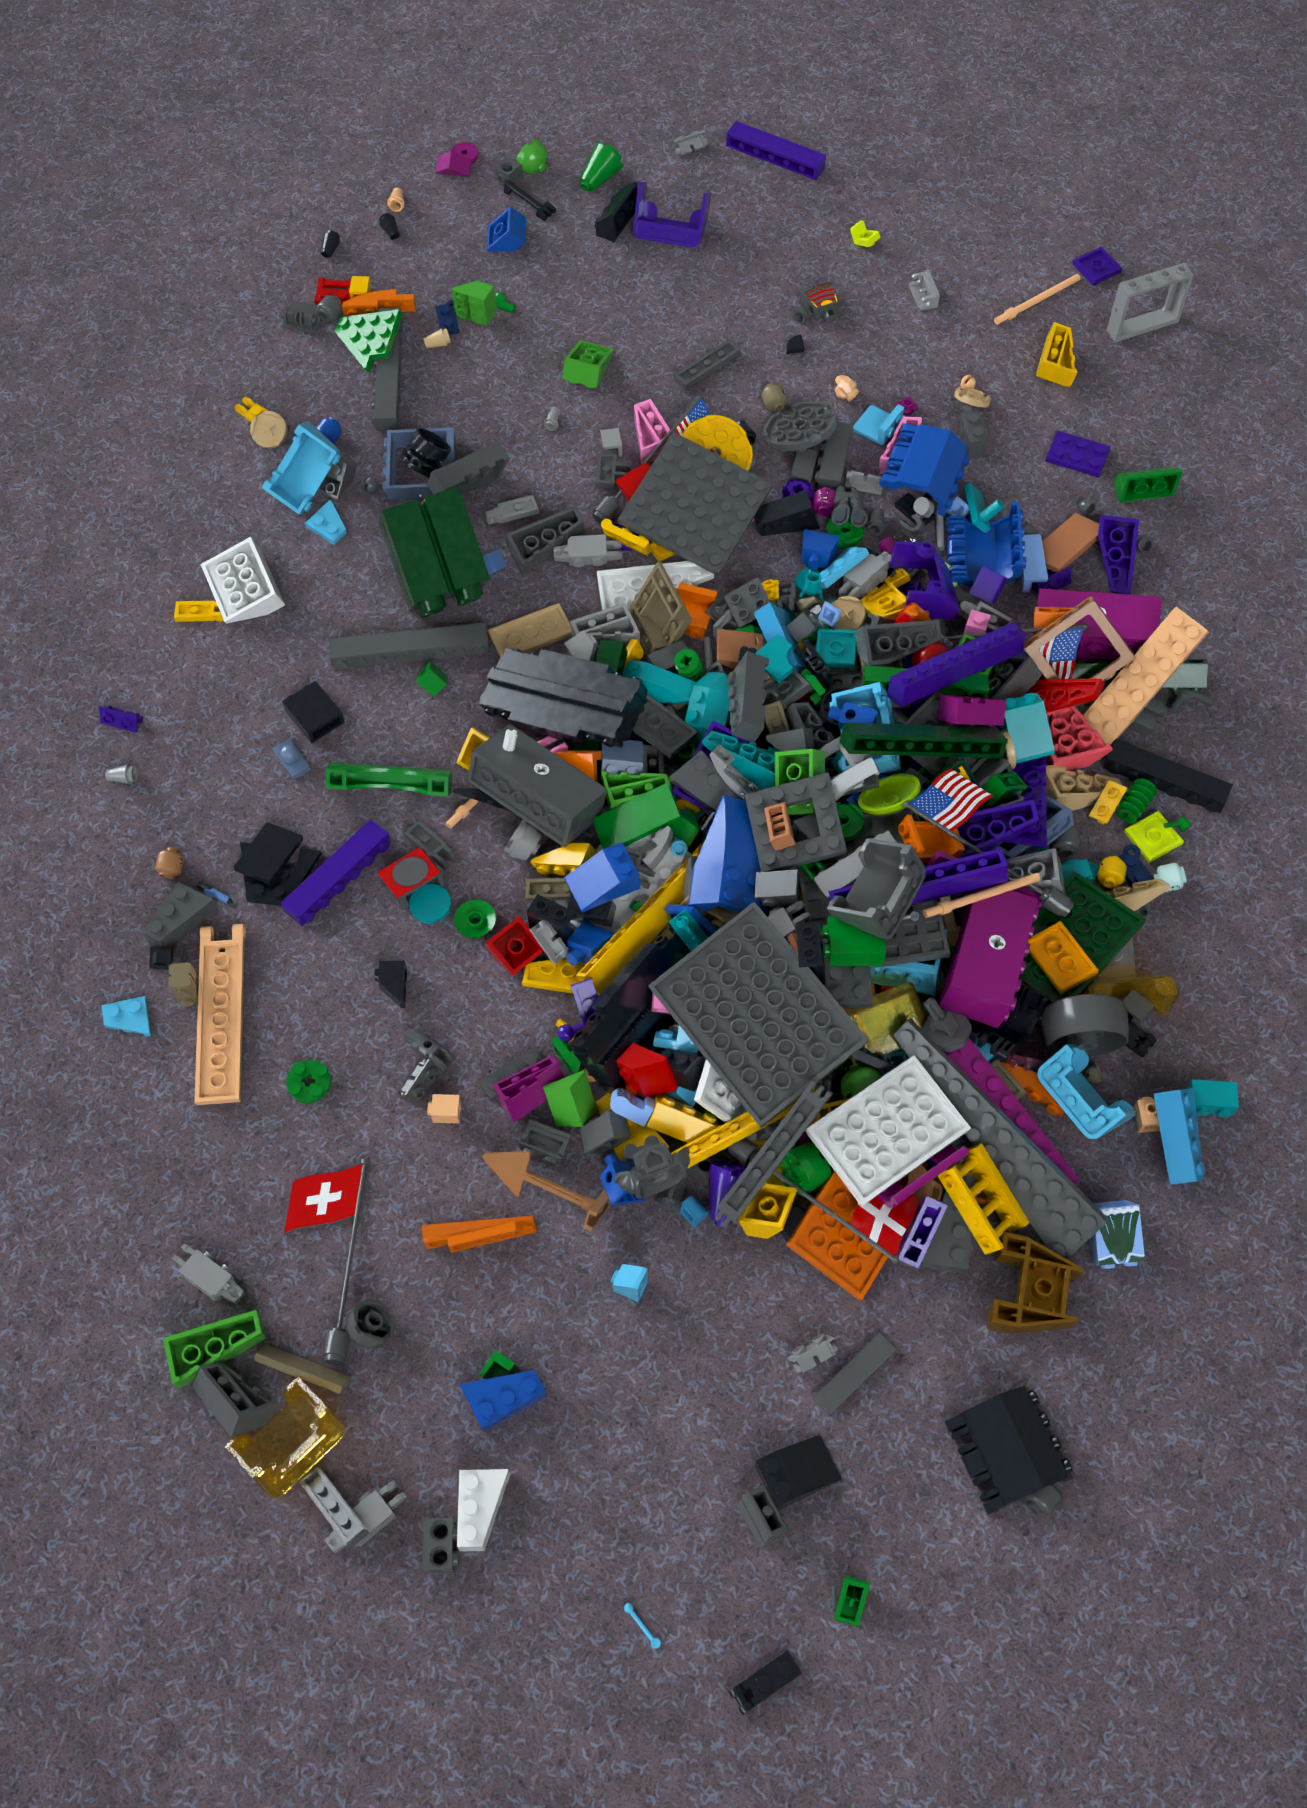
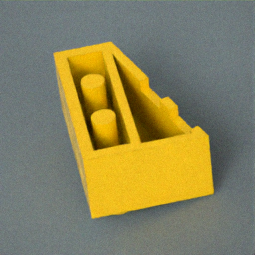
[1036,322,1077,387]
[646,1094,719,1143]

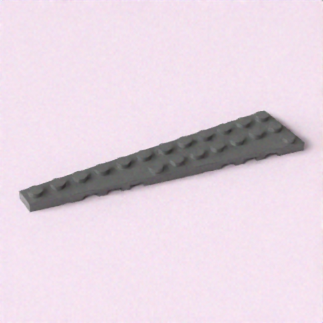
[893,1018,1109,1259]

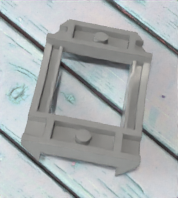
[802,736,880,816]

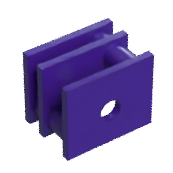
[969,566,1008,605]

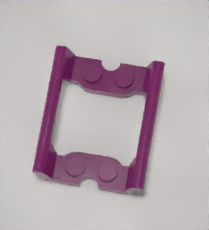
[877,1144,969,1209]

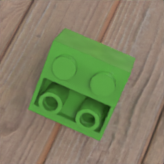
[452,281,496,326]

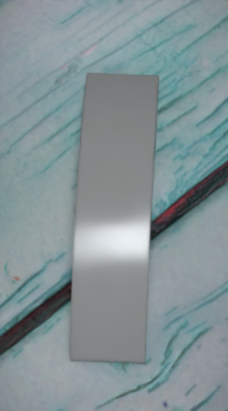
[710,744,768,795]

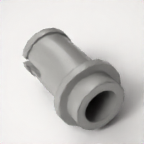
[544,407,560,431]

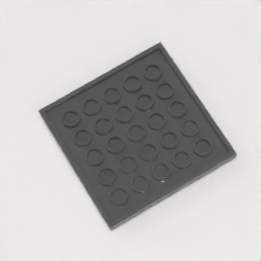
[617,432,773,576]

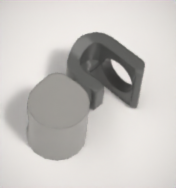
[900,497,934,534]

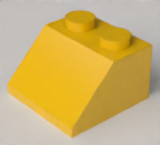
[739,1184,797,1239]

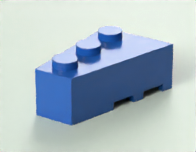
[459,1370,547,1432]

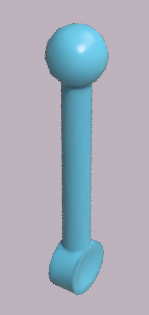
[624,1603,661,1649]

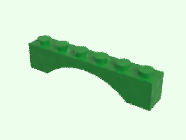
[862,665,989,698]
[326,763,452,797]

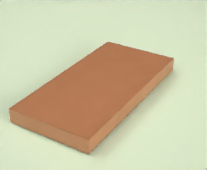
[1042,513,1099,573]

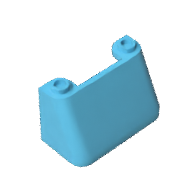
[262,421,341,514]
[830,682,901,773]
[1037,1044,1137,1139]

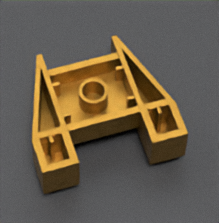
[986,1232,1084,1334]

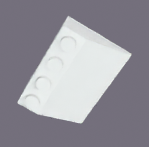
[201,537,285,624]

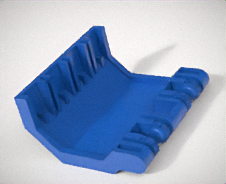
[879,424,970,516]
[946,502,1026,586]

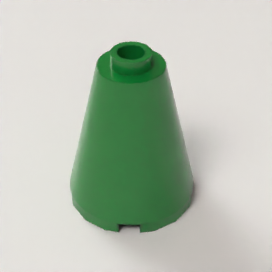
[580,142,624,192]

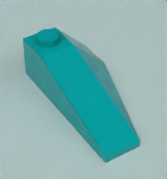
[702,731,781,790]

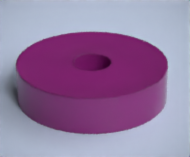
[451,142,478,165]

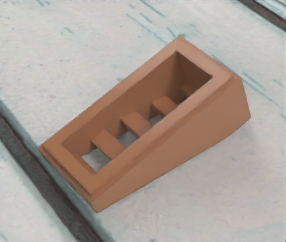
[764,802,795,851]

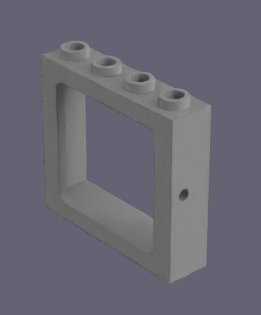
[1107,263,1193,342]

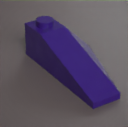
[1098,515,1139,594]

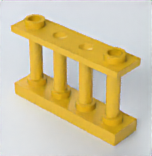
[938,1143,1030,1255]

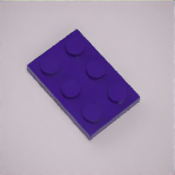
[1045,430,1111,478]

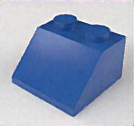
[486,206,526,252]

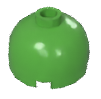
[516,138,548,175]
[840,1063,883,1100]

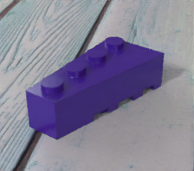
[957,800,1039,859]

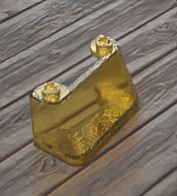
[1082,973,1180,1016]
[844,982,927,1067]
[224,1377,345,1498]

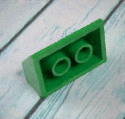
[1114,467,1183,503]

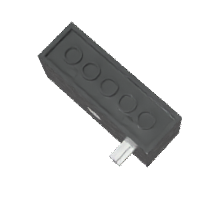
[467,724,608,848]

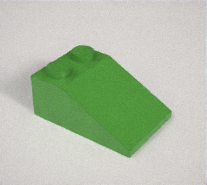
[562,340,614,388]
[775,749,825,815]

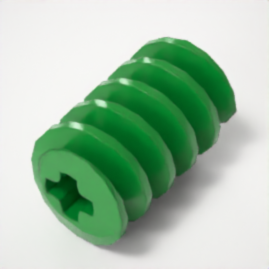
[674,649,706,682]
[1115,779,1158,825]

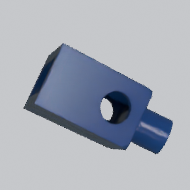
[801,529,840,570]
[828,703,878,730]
[567,921,615,966]
[600,1153,647,1206]

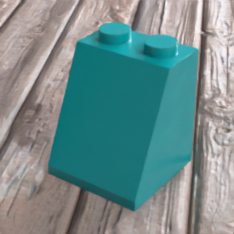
[1000,693,1055,764]

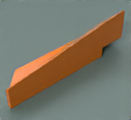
[422,1216,537,1253]

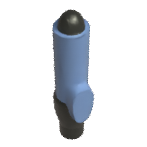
[196,882,233,905]

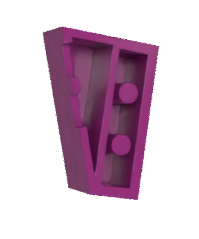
[938,695,1007,727]
[493,1056,564,1123]

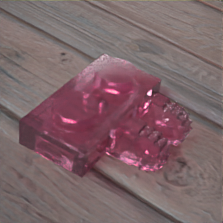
[995,1052,1043,1072]

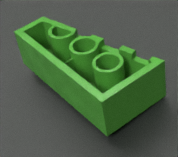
[163,1310,266,1389]

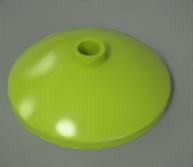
[858,774,921,816]

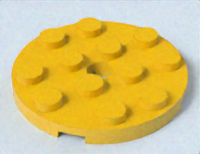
[682,415,753,471]

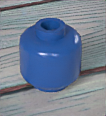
[316,417,342,444]

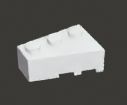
[457,1469,511,1551]

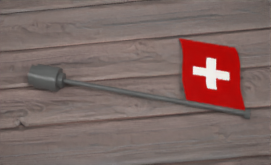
[284,1159,370,1365]

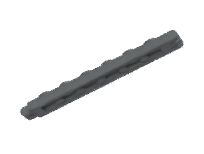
[715,1079,833,1228]

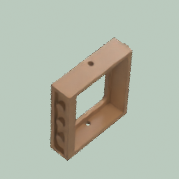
[1023,595,1135,680]

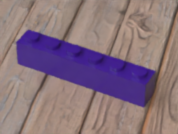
[726,121,826,180]
[281,819,391,926]

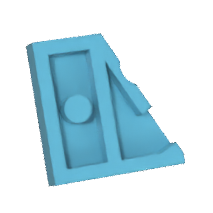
[305,500,347,545]
[101,996,151,1037]

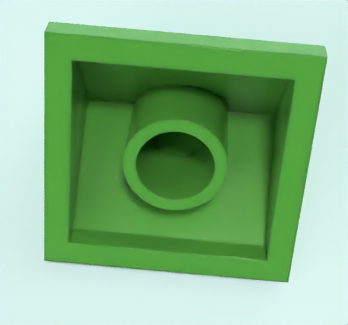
[542,1070,598,1127]

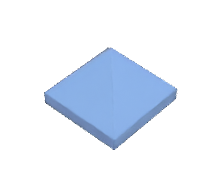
[947,496,969,517]
[818,601,842,628]

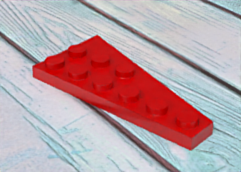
[999,679,1105,726]

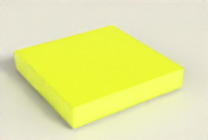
[1124,810,1184,863]

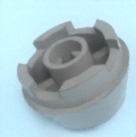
[503,819,542,861]

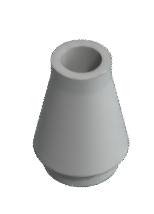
[105,764,138,784]

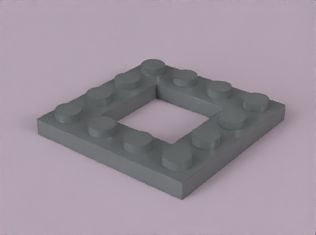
[745,772,848,872]

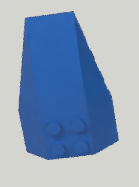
[688,795,771,917]

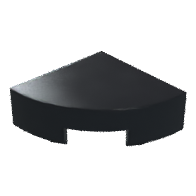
[786,335,804,354]

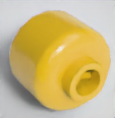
[1097,856,1127,888]

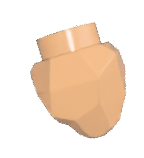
[835,375,859,402]

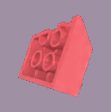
[1046,706,1113,771]

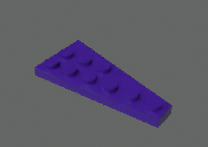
[1006,756,1047,847]

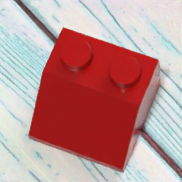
[484,916,544,976]
[616,1043,678,1098]

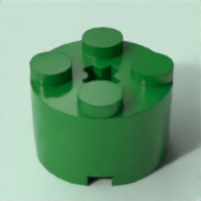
[780,1142,831,1196]

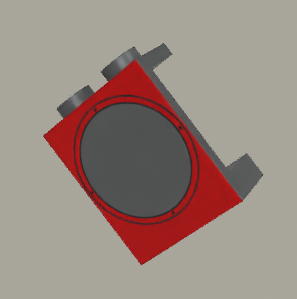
[377,847,445,911]

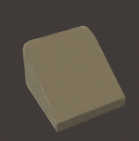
[795,597,824,612]

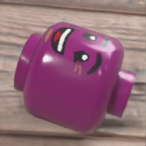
[813,487,836,517]

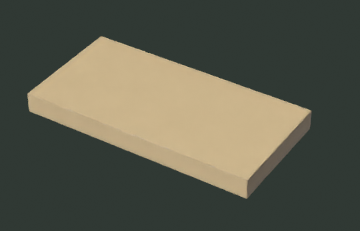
[487,603,571,658]

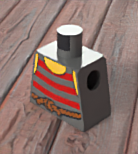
[799,281,839,323]

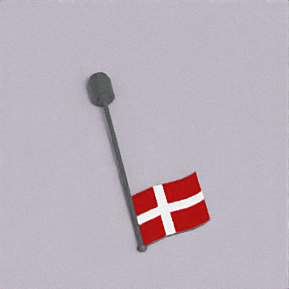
[726,1137,919,1264]

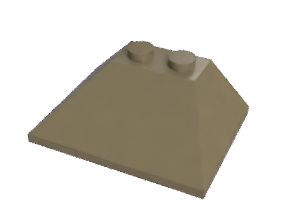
[628,561,692,660]

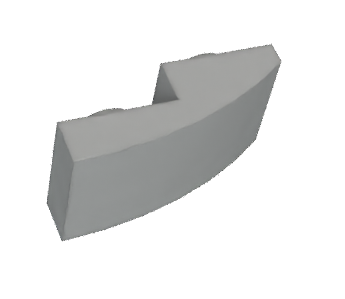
[642,826,674,870]

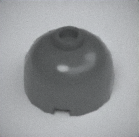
[347,1299,396,1348]

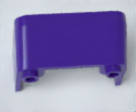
[633,182,711,247]
[889,541,960,619]

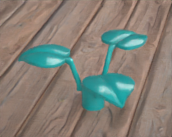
[783,566,836,621]

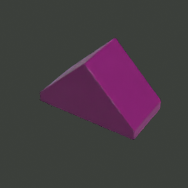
[436,151,472,177]

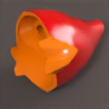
[894,602,931,623]

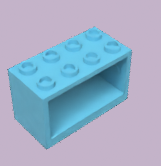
[870,929,948,996]

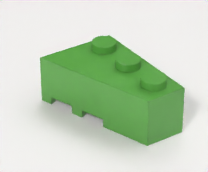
[601,771,672,810]

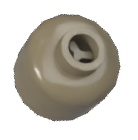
[761,383,788,412]

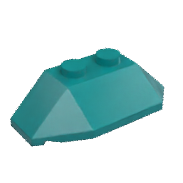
[685,672,730,750]

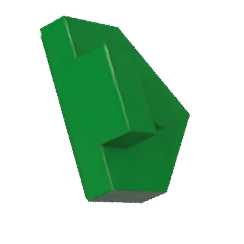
[801,669,827,711]

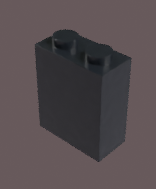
[282,681,345,744]

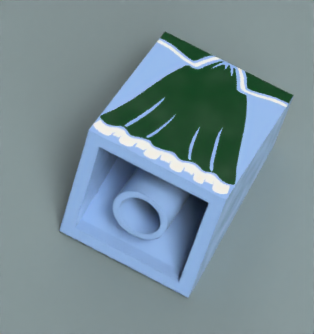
[1089,1200,1145,1269]

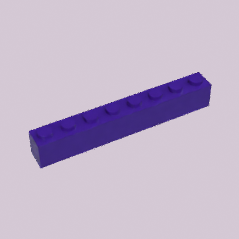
[887,623,1026,707]
[829,848,1008,905]

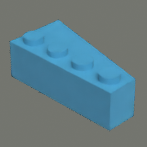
[1154,1088,1205,1185]

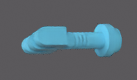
[670,836,687,857]

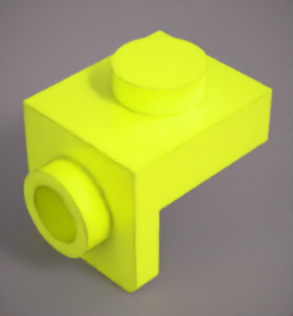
[850,220,881,247]

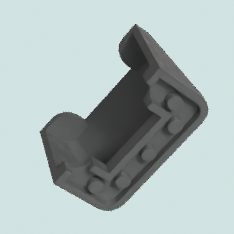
[827,838,926,940]

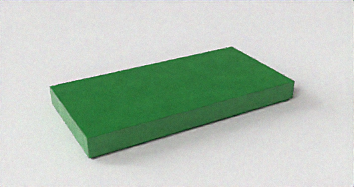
[592,783,682,849]

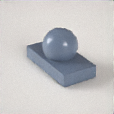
[272,738,311,780]

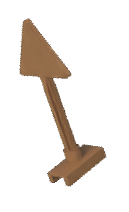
[482,1151,610,1231]

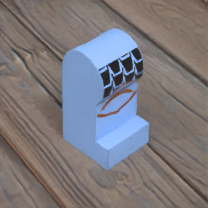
[610,1088,655,1127]

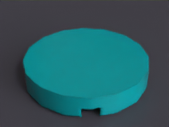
[409,884,452,924]

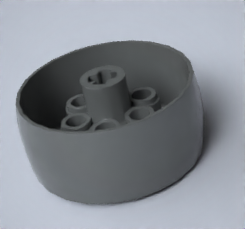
[1042,994,1129,1057]

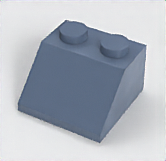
[598,740,643,780]

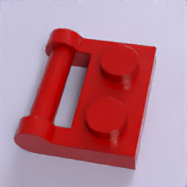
[314,277,351,305]

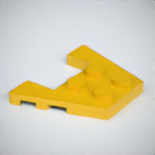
[860,568,911,619]

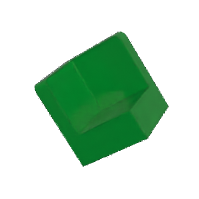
[416,661,448,697]
[479,1350,518,1380]

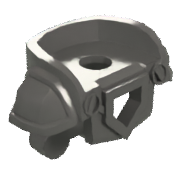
[614,1136,690,1199]

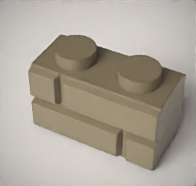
[168,962,199,1007]

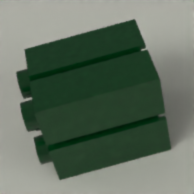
[379,486,490,618]

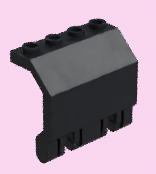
[927,982,1049,1062]
[945,1386,1073,1515]

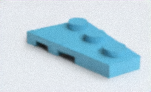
[820,547,869,588]

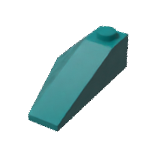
[623,659,697,705]

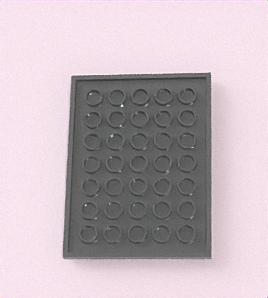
[648,902,869,1128]

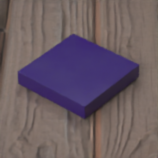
[1072,247,1122,286]

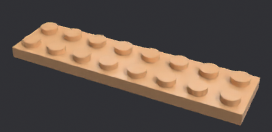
[1083,607,1209,760]

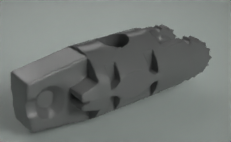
[405,1028,457,1072]

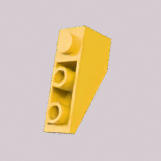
[530,843,598,876]

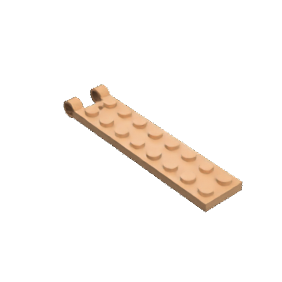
[194,924,246,1105]

